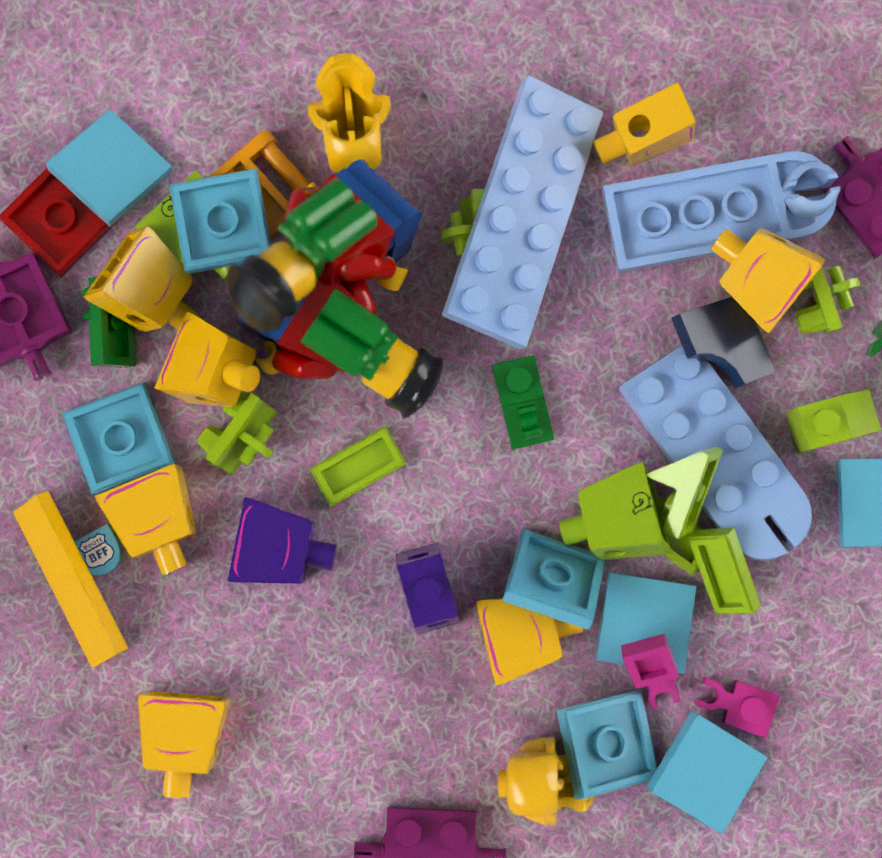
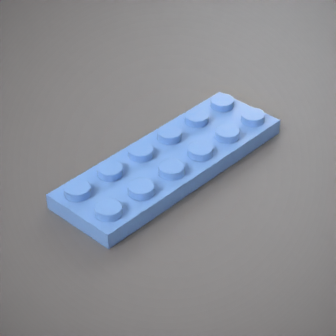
[441,75,603,349]

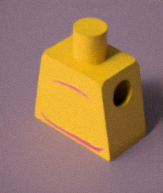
[593,82,696,166]
[84,225,198,332]
[710,228,826,333]
[154,311,260,408]
[95,464,197,576]
[475,597,583,685]
[138,691,230,798]

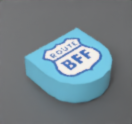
[75,524,123,576]

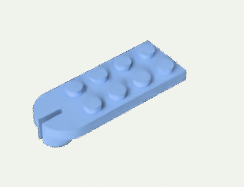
[602,151,840,273]
[619,345,812,561]

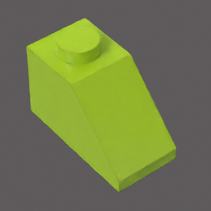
[785,389,881,453]

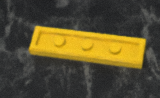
[13,491,128,668]

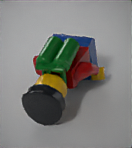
[227,159,421,332]
[237,277,443,419]

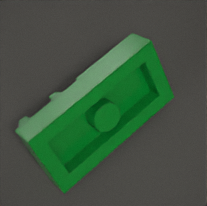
[82,276,136,368]
[492,355,555,450]

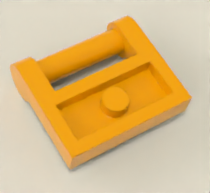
[209,130,319,241]

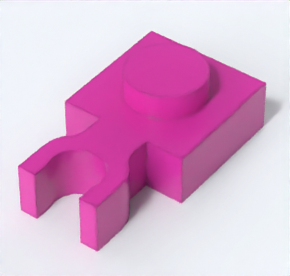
[621,634,680,709]
[695,677,780,738]

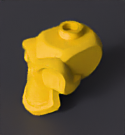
[307,53,391,173]
[498,737,597,826]

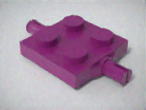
[823,136,882,259]
[0,252,73,381]
[353,807,506,858]

